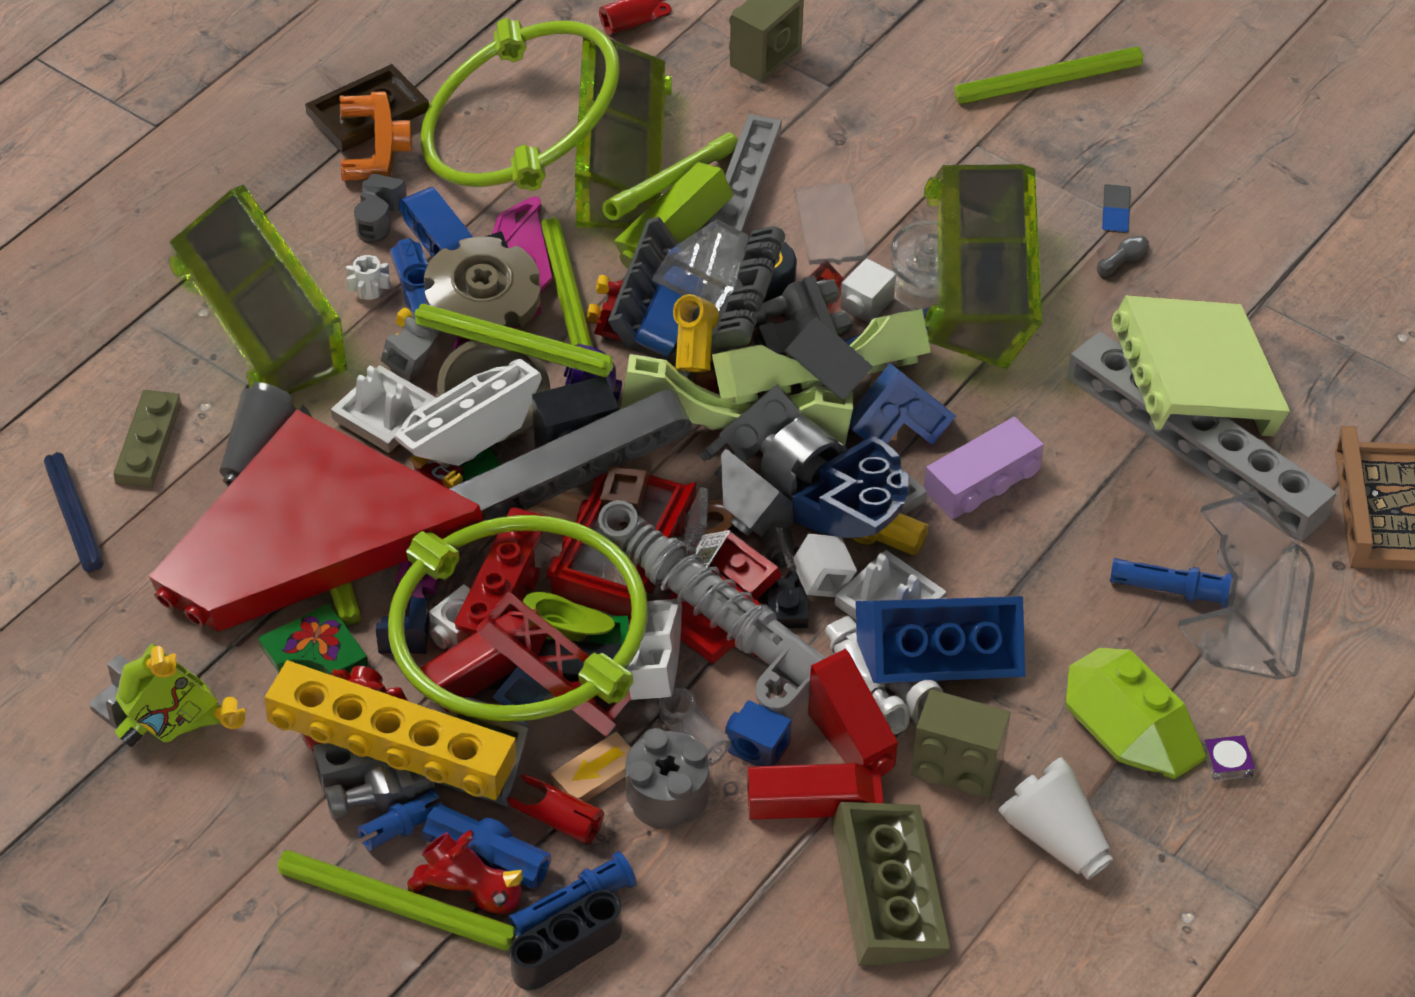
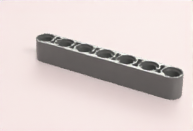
[450,390,692,521]

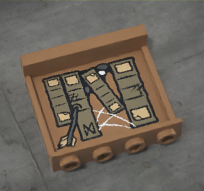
[1335,426,1415,570]

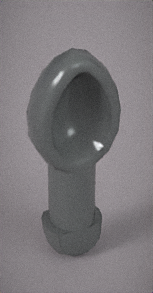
[1097,236,1149,278]

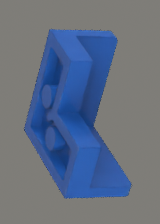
[849,363,956,445]

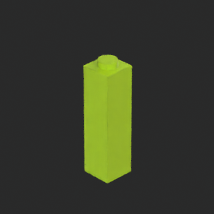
[614,162,734,269]

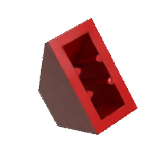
[808,648,898,776]

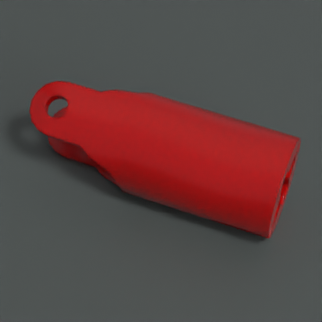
[599,0,671,35]
[506,774,604,845]

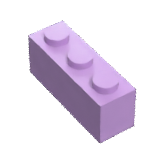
[924,416,1044,520]

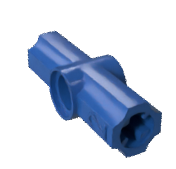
[390,238,441,334]
[422,804,551,889]

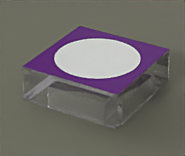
[1203,735,1255,781]

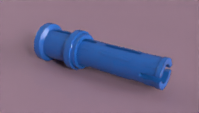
[1110,558,1233,608]
[509,851,637,937]

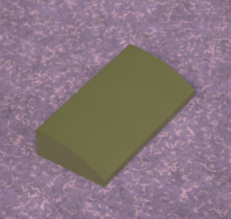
[831,802,950,966]

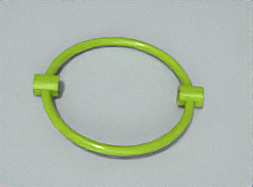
[420,18,620,192]
[388,515,648,722]

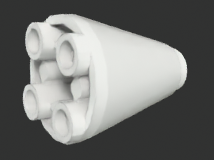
[998,757,1113,880]

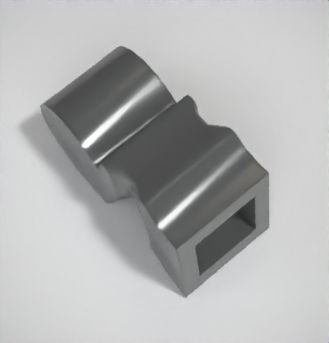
[354,173,407,242]

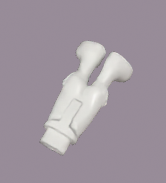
[824,616,943,734]

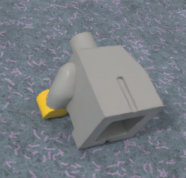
[380,307,440,382]

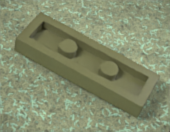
[113,390,182,488]

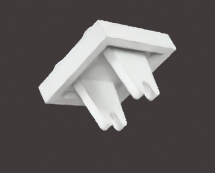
[331,365,436,453]
[835,550,947,620]

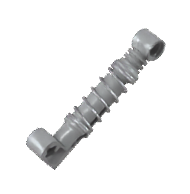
[598,500,826,718]

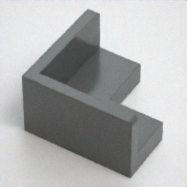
[782,317,873,399]

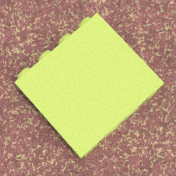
[1111,295,1290,437]

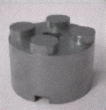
[761,416,847,501]
[625,728,709,829]

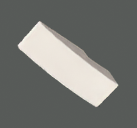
[627,599,682,700]

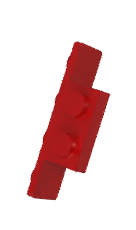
[454,507,545,634]

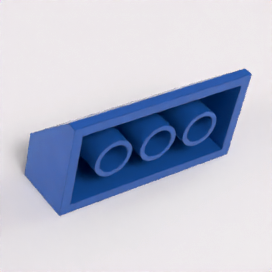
[856,596,1026,683]

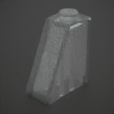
[652,219,749,311]

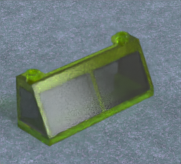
[575,37,672,228]
[924,164,1042,369]
[168,185,347,394]

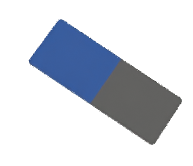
[1102,184,1131,232]

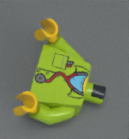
[114,643,246,747]

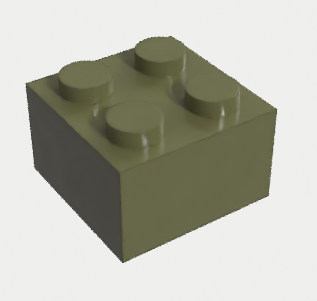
[729,0,804,83]
[911,689,1011,798]

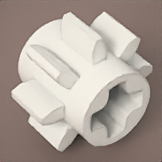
[346,255,390,300]

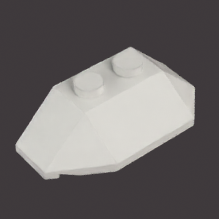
[394,359,542,466]

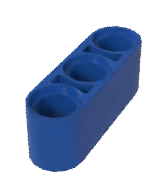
[399,187,473,258]
[633,263,704,358]

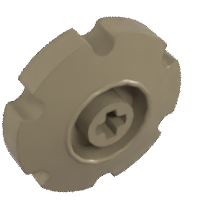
[424,237,541,328]

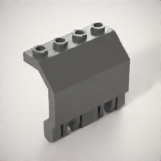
[608,217,786,366]

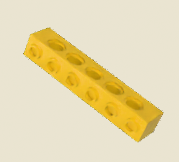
[264,660,516,801]

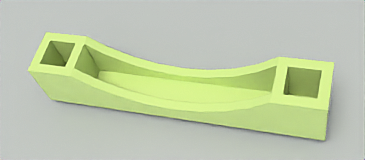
[712,309,931,404]
[620,354,853,446]

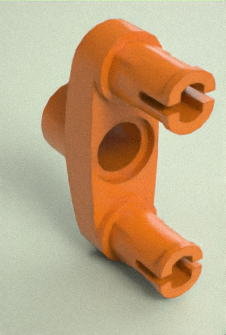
[340,91,412,181]

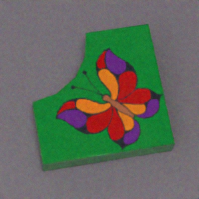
[258,603,368,675]

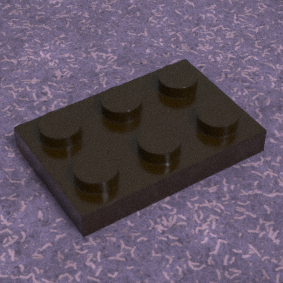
[305,64,429,152]

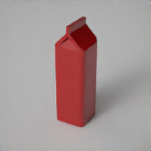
[420,608,550,712]
[747,763,883,820]

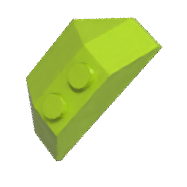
[1065,648,1206,779]

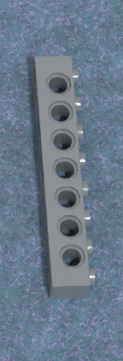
[1067,331,1337,542]

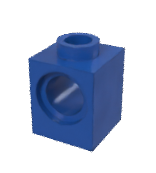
[725,700,792,766]

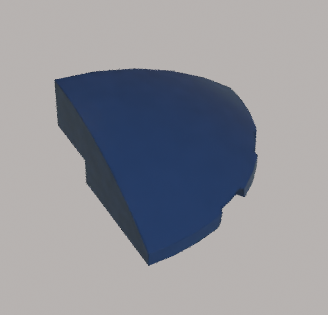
[792,436,909,538]

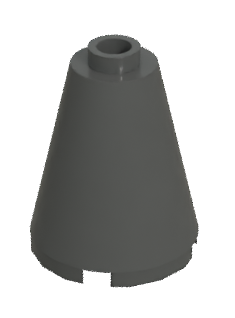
[219,382,312,487]

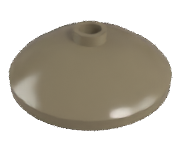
[437,340,550,440]

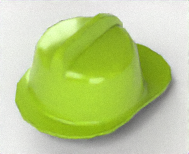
[523,592,615,642]

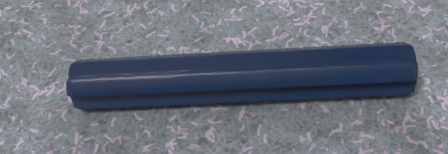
[44,452,104,573]

